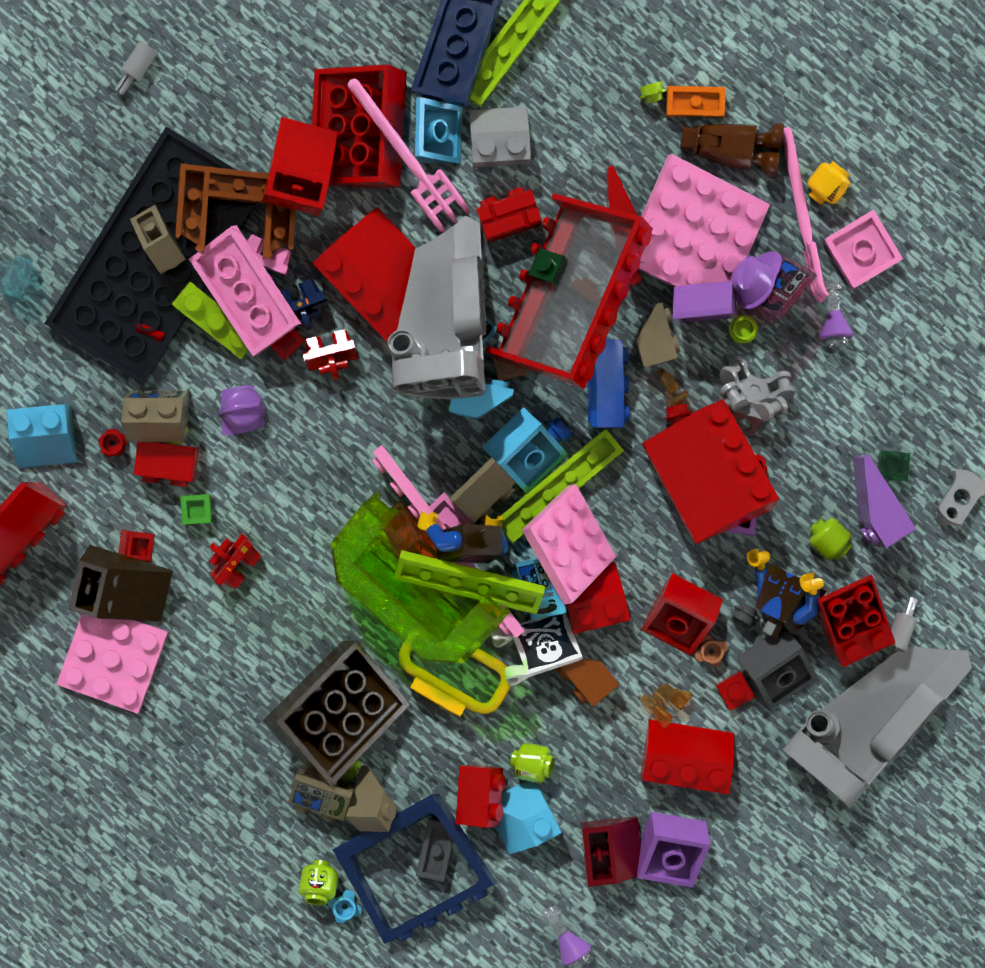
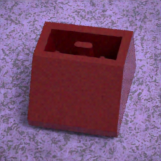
[580,816,641,887]

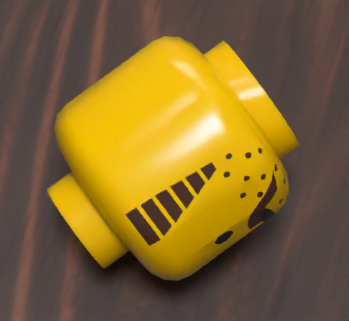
[807,161,851,205]

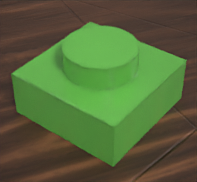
[180,494,213,525]

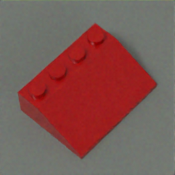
[312,64,407,188]
[312,207,416,343]
[642,399,779,545]
[0,482,67,587]

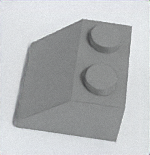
[469,107,531,168]

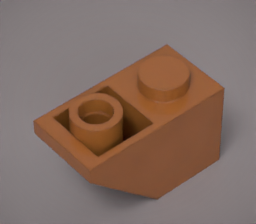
[555,658,620,706]

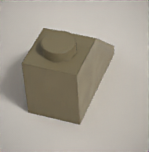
[130,205,186,274]
[346,765,396,832]

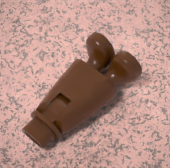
[680,123,784,179]

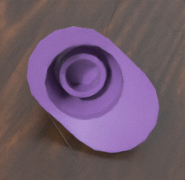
[731,251,783,309]
[218,385,266,435]

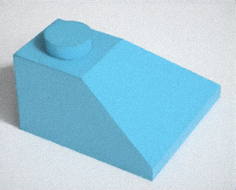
[495,781,562,854]

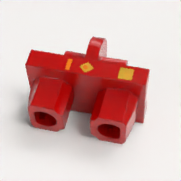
[302,329,359,380]
[209,533,261,589]

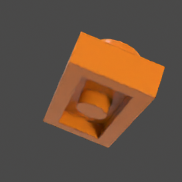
[666,86,725,118]

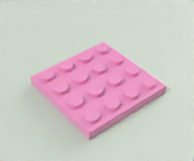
[638,154,770,287]

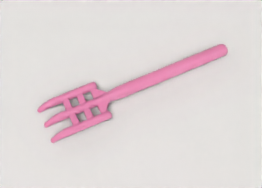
[348,79,470,233]
[782,127,829,303]

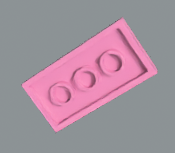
[189,225,301,356]

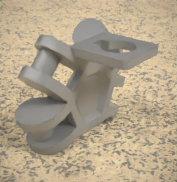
[719,355,796,437]

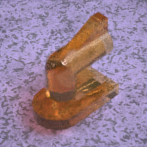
[656,368,689,407]
[640,683,693,728]

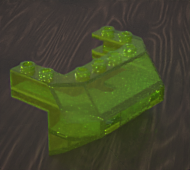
[330,491,510,663]

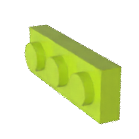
[172,282,248,359]

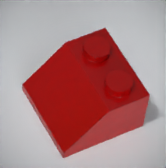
[566,562,631,634]
[640,573,723,656]

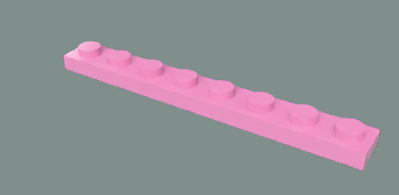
[372,445,525,638]

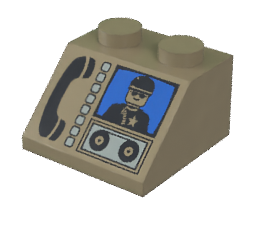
[121,390,189,442]
[288,765,356,822]

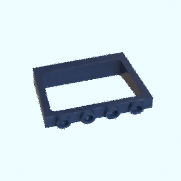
[332,794,497,944]

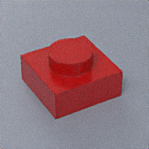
[271,329,306,361]
[716,671,755,711]

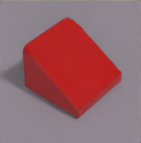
[118,529,155,563]

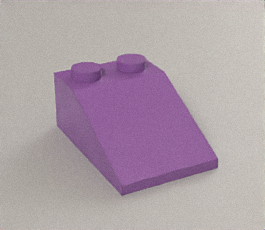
[853,454,916,548]

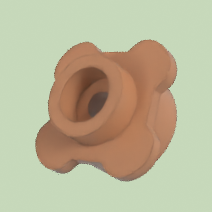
[695,634,728,668]

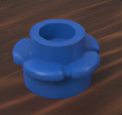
[547,417,573,443]

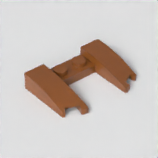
[175,164,296,259]

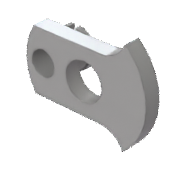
[936,469,985,526]

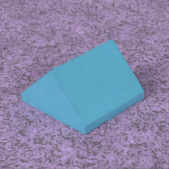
[415,97,462,164]

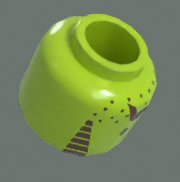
[510,742,555,783]

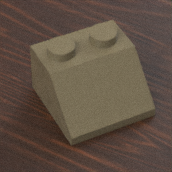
[449,457,516,523]

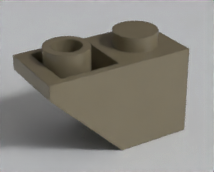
[634,302,680,369]

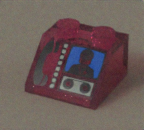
[752,257,817,325]

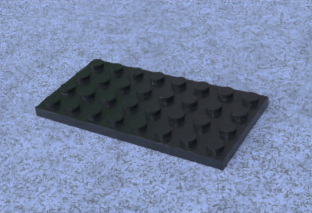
[44,127,257,385]

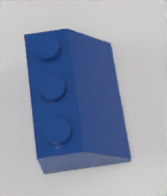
[587,339,630,429]

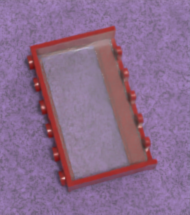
[485,193,653,389]

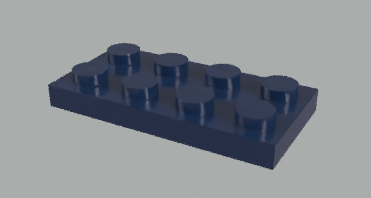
[411,0,503,108]

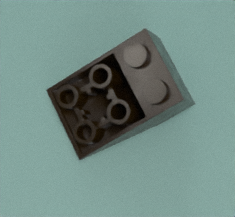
[68,545,174,621]

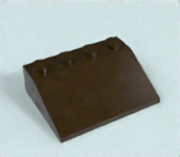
[263,640,410,787]

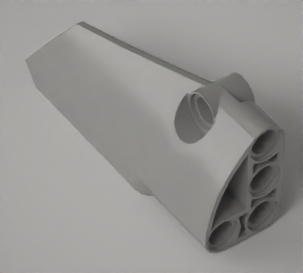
[388,215,486,399]
[782,646,972,807]

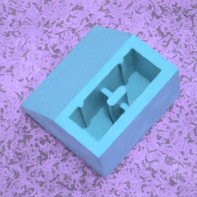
[449,379,514,420]

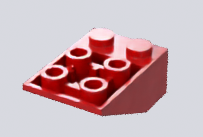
[262,117,338,216]
[817,575,895,667]

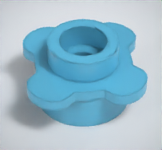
[328,890,362,924]

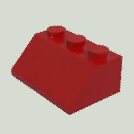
[640,719,734,794]

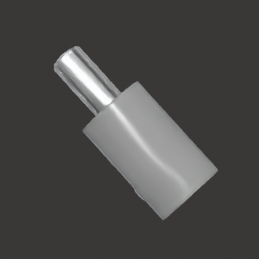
[115,41,158,95]
[888,597,918,653]

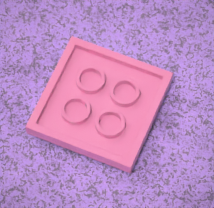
[522,484,616,605]
[57,614,169,714]

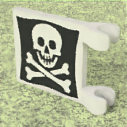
[491,613,583,686]

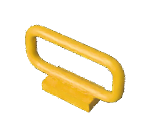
[399,622,510,718]

